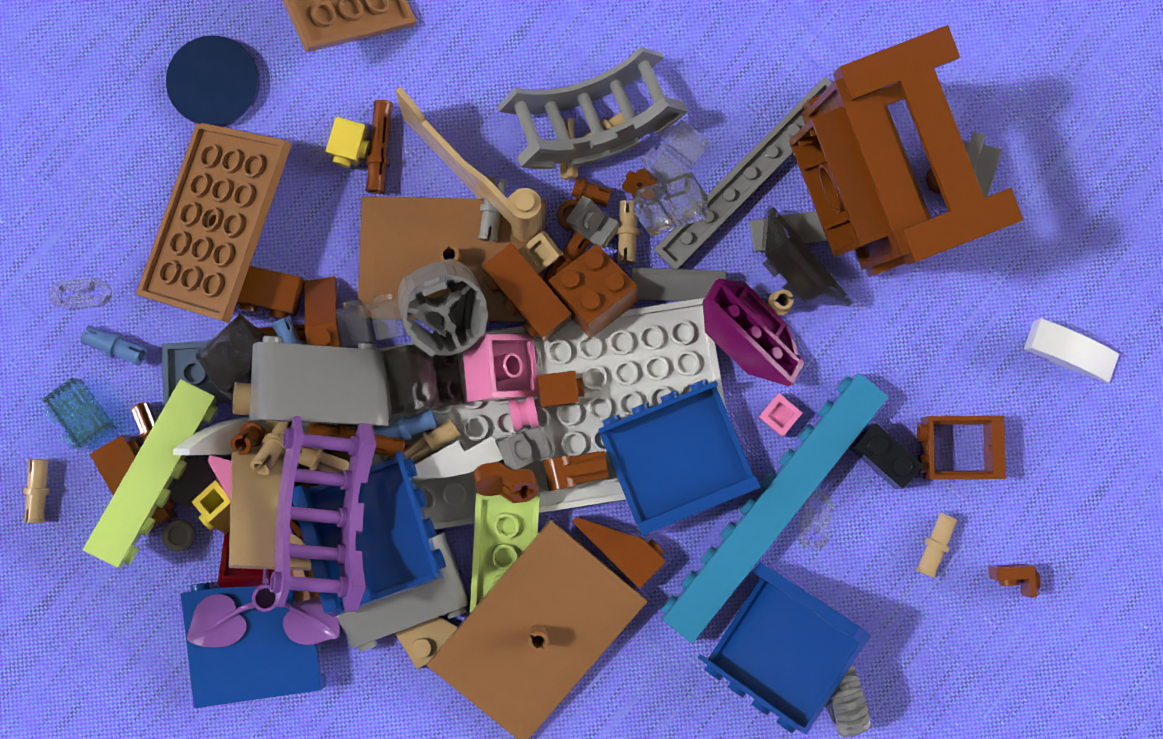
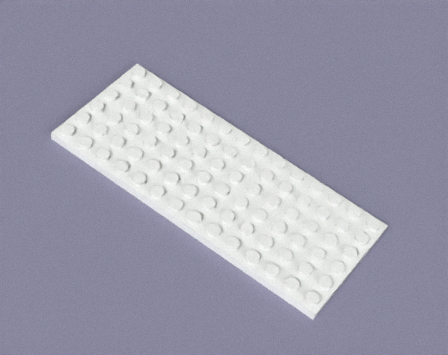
[297,298,726,529]

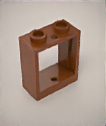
[917,416,1006,480]

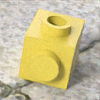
[325,117,370,168]
[192,480,230,535]

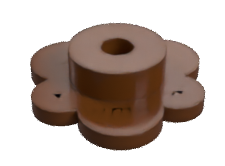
[622,169,657,199]

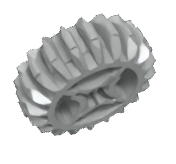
[826,665,871,738]

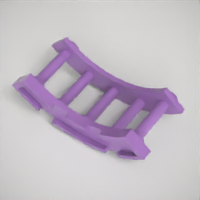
[270,416,377,612]

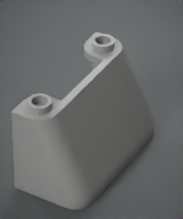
[249,336,389,427]
[337,532,470,652]

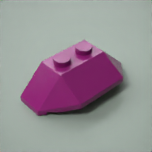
[702,278,805,386]

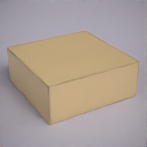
[519,230,564,275]

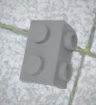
[963,133,1002,198]

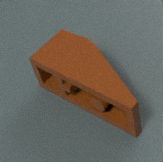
[305,276,345,347]
[572,517,666,589]

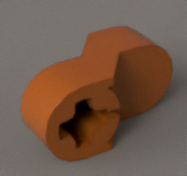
[473,462,539,503]

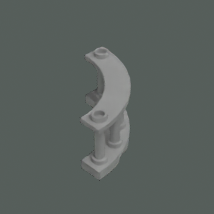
[497,47,689,169]

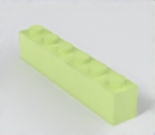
[82,379,218,569]

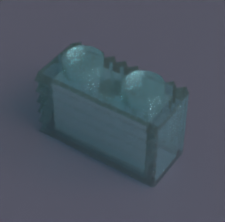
[42,377,117,451]

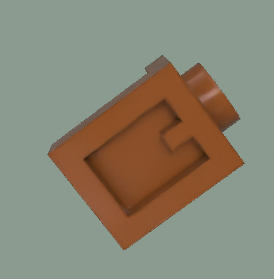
[988,563,1041,598]

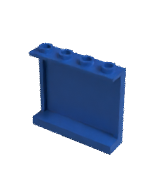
[598,379,761,536]
[292,450,446,617]
[697,562,871,735]
[180,582,327,708]

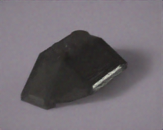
[761,206,854,306]

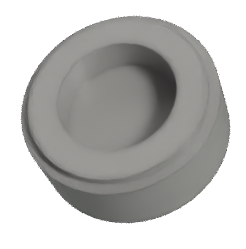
[162,520,196,552]

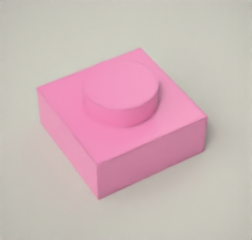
[758,393,803,437]

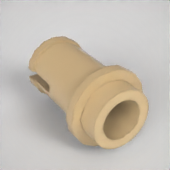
[767,290,794,316]

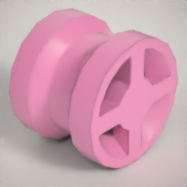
[509,396,539,431]

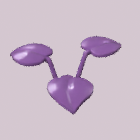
[187,528,340,647]

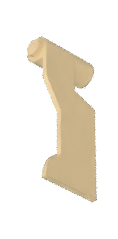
[395,87,542,242]
[229,382,311,571]

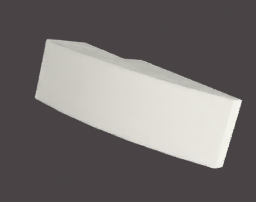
[1024,318,1119,383]
[173,417,265,455]
[413,436,503,479]

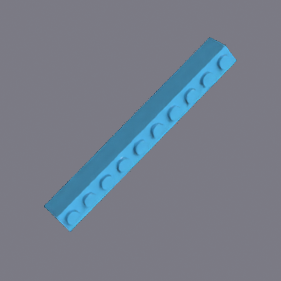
[661,373,889,644]

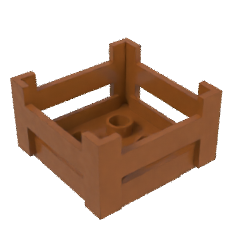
[789,25,1024,277]

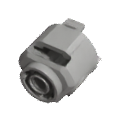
[397,259,488,357]

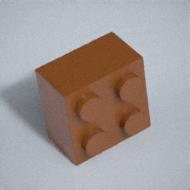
[548,243,638,339]

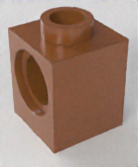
[537,371,584,408]

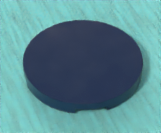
[166,35,260,127]

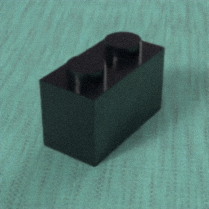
[849,423,924,489]

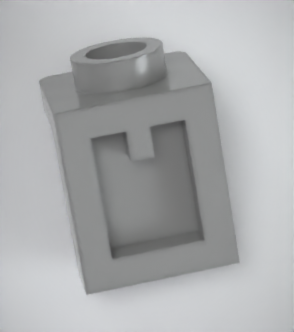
[566,196,620,248]
[497,426,552,470]

